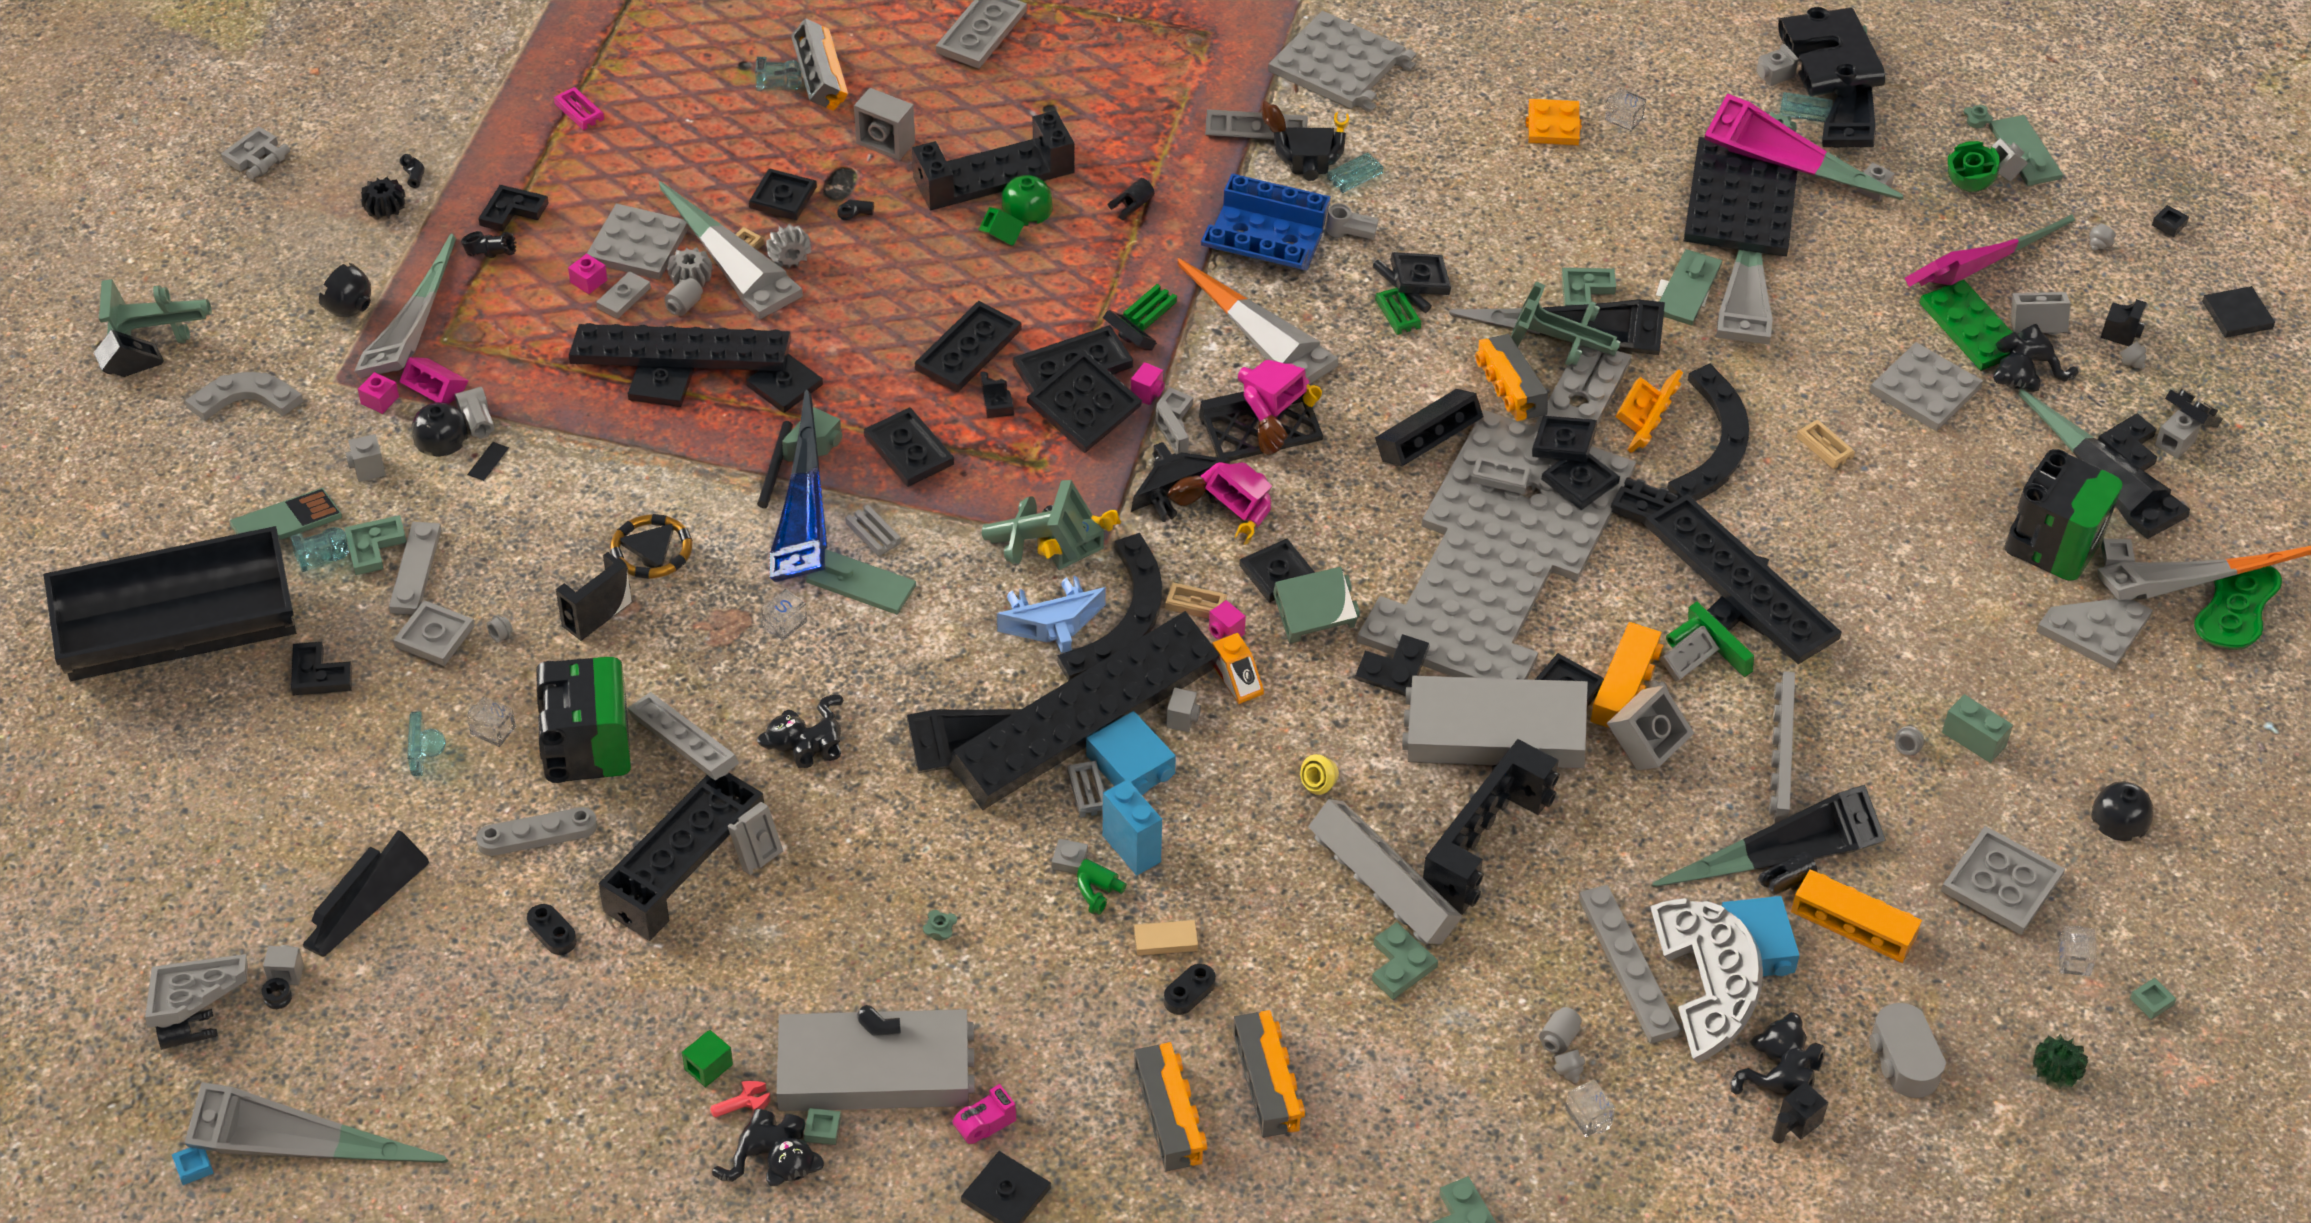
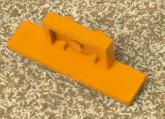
[1615,369,1683,453]

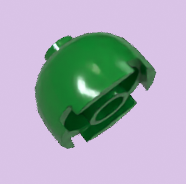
[1948,141,1999,192]
[1002,175,1053,226]

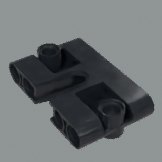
[1778,7,1885,97]

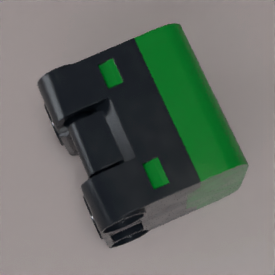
[2004,449,2122,581]
[536,657,631,783]

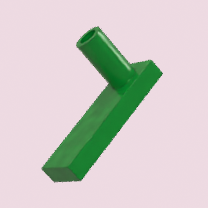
[1666,601,1754,678]

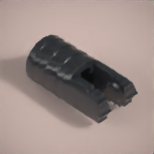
[1107,178,1155,221]
[1757,852,1818,895]
[156,1009,218,1050]

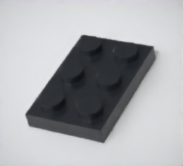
[864,407,954,487]

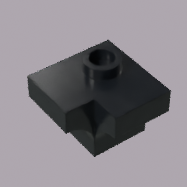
[2100,299,2147,347]

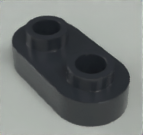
[527,904,577,955]
[1164,964,1216,1015]

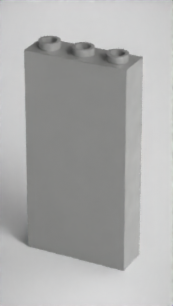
[1402,676,1588,768]
[777,1009,975,1111]

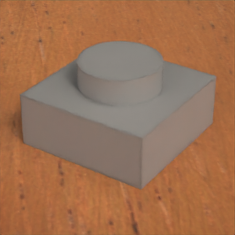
[1156,387,1193,419]
[2101,538,2135,566]
[1052,839,1088,874]

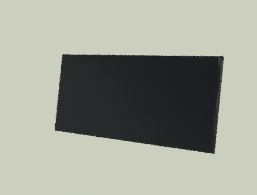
[467,442,509,481]

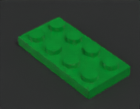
[1919,280,2013,371]

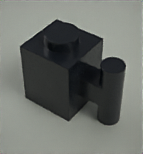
[1772,1082,1829,1143]

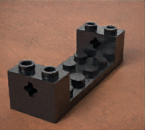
[912,110,1075,211]
[1423,739,1560,915]
[598,773,764,941]

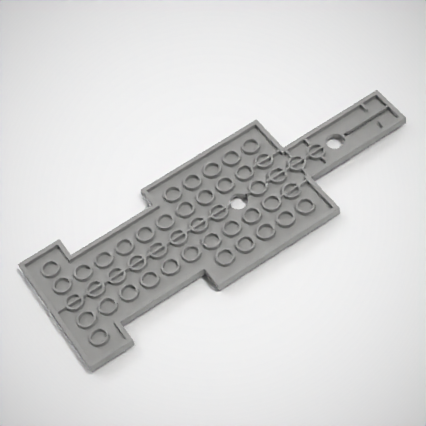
[1357,345,1636,679]

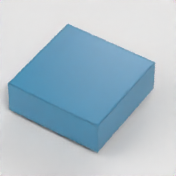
[171,1147,214,1185]

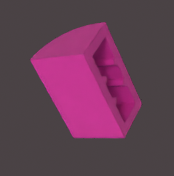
[399,357,469,404]

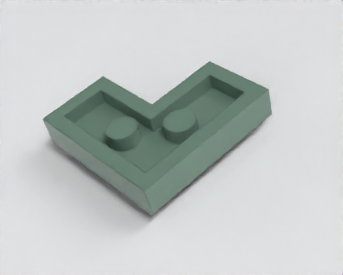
[1561,268,1616,306]
[344,515,407,575]
[1372,922,1438,1000]
[1432,1176,1496,1223]

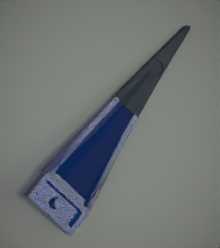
[770,389,828,582]

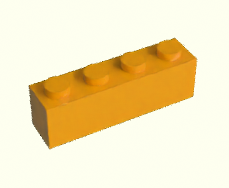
[1590,622,1664,728]
[1791,869,1922,963]

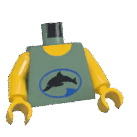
[1037,505,1121,570]

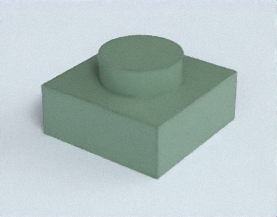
[2130,978,2176,1020]
[804,1108,841,1145]

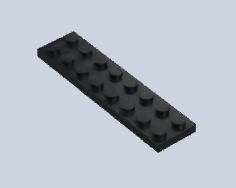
[569,323,791,371]
[1645,494,1842,665]

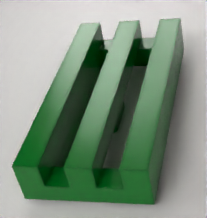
[1123,284,1177,331]
[1375,288,1421,335]

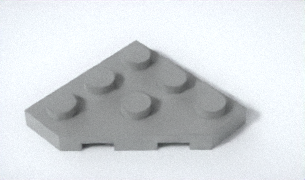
[2036,599,2153,670]
[145,954,248,1028]

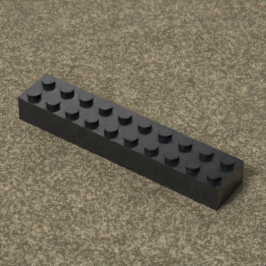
[948,611,1220,810]

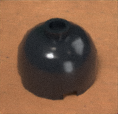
[319,263,371,317]
[412,402,468,457]
[2091,781,2154,841]

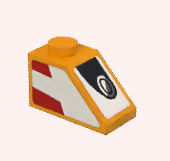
[1212,633,1264,704]

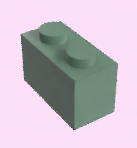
[1942,694,2013,763]

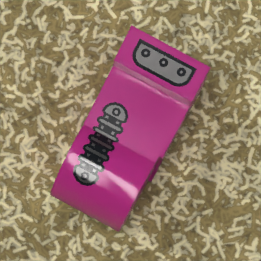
[952,1084,1016,1144]

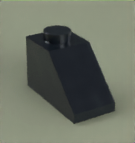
[94,329,164,377]

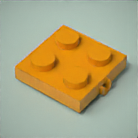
[1525,99,1582,146]

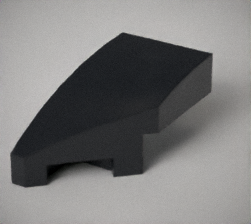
[980,372,1014,418]

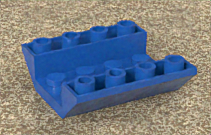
[1201,174,1331,270]

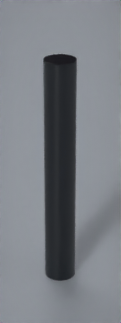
[1373,260,1432,313]

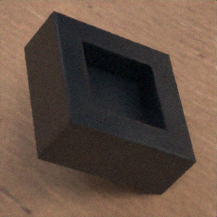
[2151,205,2189,237]

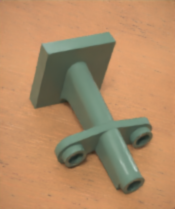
[99,279,212,343]
[1511,281,1621,366]
[982,480,1093,564]

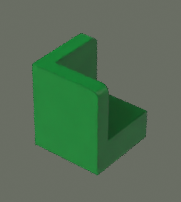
[978,207,1025,246]
[682,1030,733,1088]

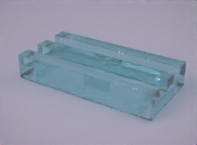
[1779,92,1833,122]
[1327,152,1383,193]

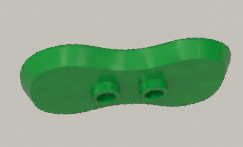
[2194,565,2282,650]

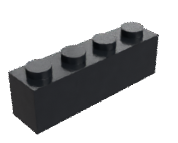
[1375,389,1484,467]

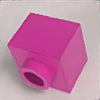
[568,253,607,294]
[1131,362,1165,405]
[358,372,399,414]
[1209,600,1246,639]

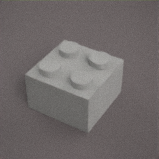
[854,88,915,161]
[1607,686,1694,771]

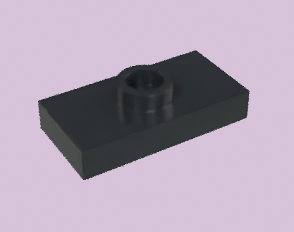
[1103,310,1157,351]

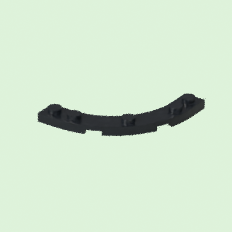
[1667,363,1749,501]
[1057,533,1162,681]

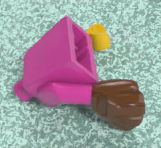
[1238,360,1322,455]
[1168,462,1272,545]

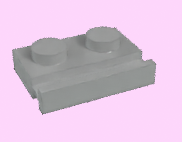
[728,802,783,875]

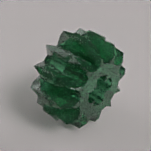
[2032,1034,2088,1089]

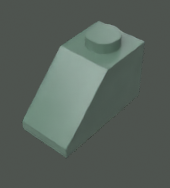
[782,407,843,462]

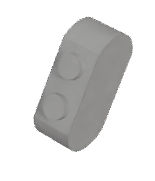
[1869,1003,1946,1098]

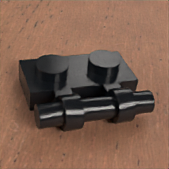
[1611,477,1679,524]

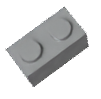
[2010,292,2071,335]

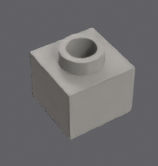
[1857,162,1895,202]
[1167,688,1201,732]
[263,945,304,985]

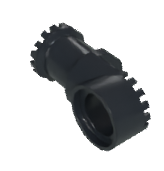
[461,231,517,258]

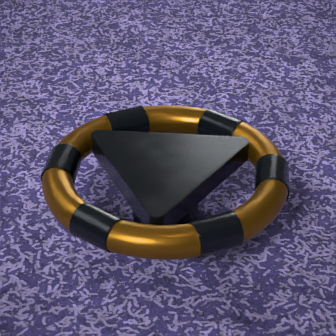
[610,514,693,579]

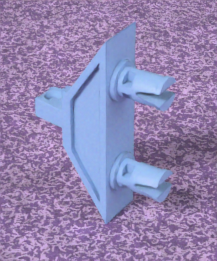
[997,576,1106,653]

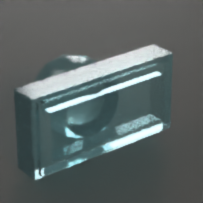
[407,711,446,776]

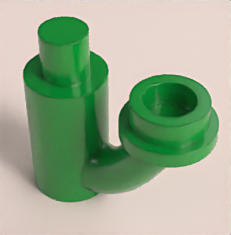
[1077,858,1127,915]

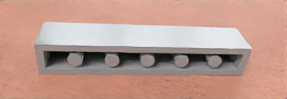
[1308,799,1463,945]

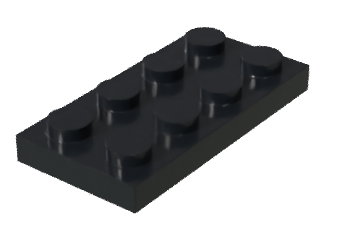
[915,301,1022,392]
[1013,325,1133,393]

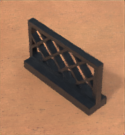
[1199,391,1323,461]

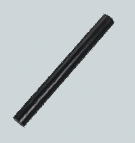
[757,421,793,508]

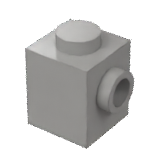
[1990,138,2028,182]
[2155,410,2201,459]
[345,434,386,482]

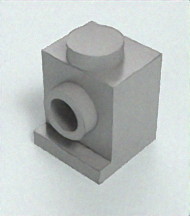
[1756,44,1798,86]

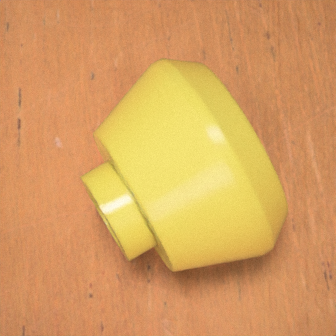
[1300,754,1339,795]

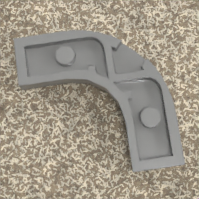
[185,372,304,421]

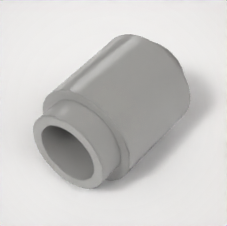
[664,278,703,316]
[1539,1007,1582,1053]

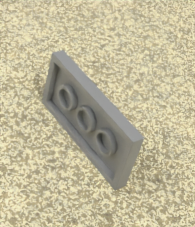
[936,0,1027,69]

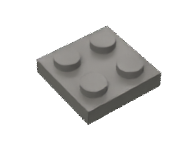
[394,600,475,666]

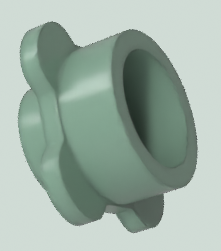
[1964,105,1993,128]
[923,910,957,941]

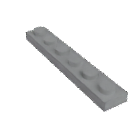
[1769,671,1795,824]
[627,692,739,780]
[1578,884,1680,1044]

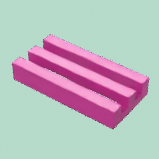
[554,87,604,130]

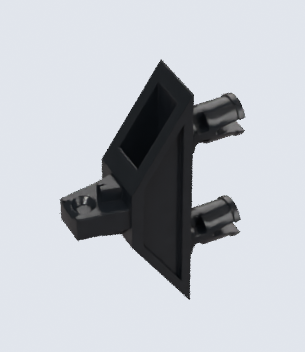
[1131,442,1231,522]

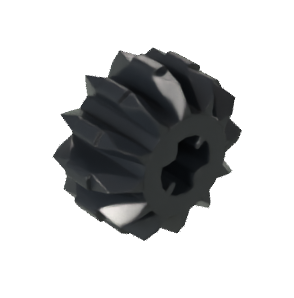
[361,176,406,220]

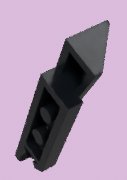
[303,830,429,957]

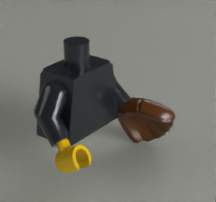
[1262,101,1349,181]

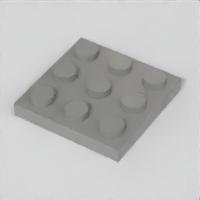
[587,203,689,280]
[1869,342,1983,432]
[1941,826,2065,935]

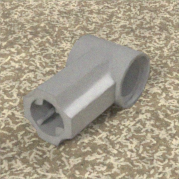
[1325,203,1379,240]
[455,387,495,439]

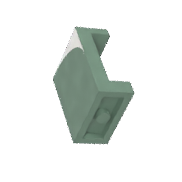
[1273,566,1360,644]

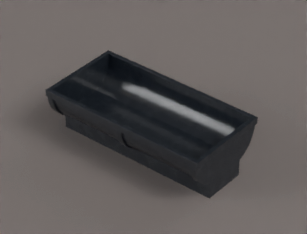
[43,526,297,682]

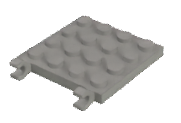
[1268,11,1416,112]

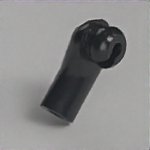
[399,154,425,188]
[837,200,874,220]
[857,1005,901,1036]

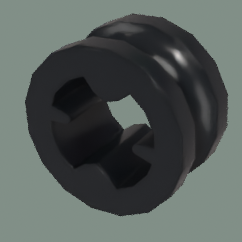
[261,978,292,1010]

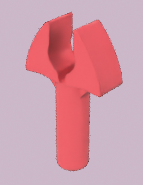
[710,1081,771,1118]

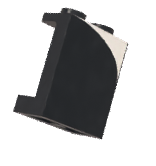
[556,552,632,641]

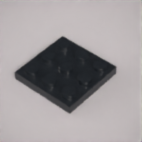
[1026,350,1142,453]

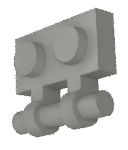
[221,126,290,180]

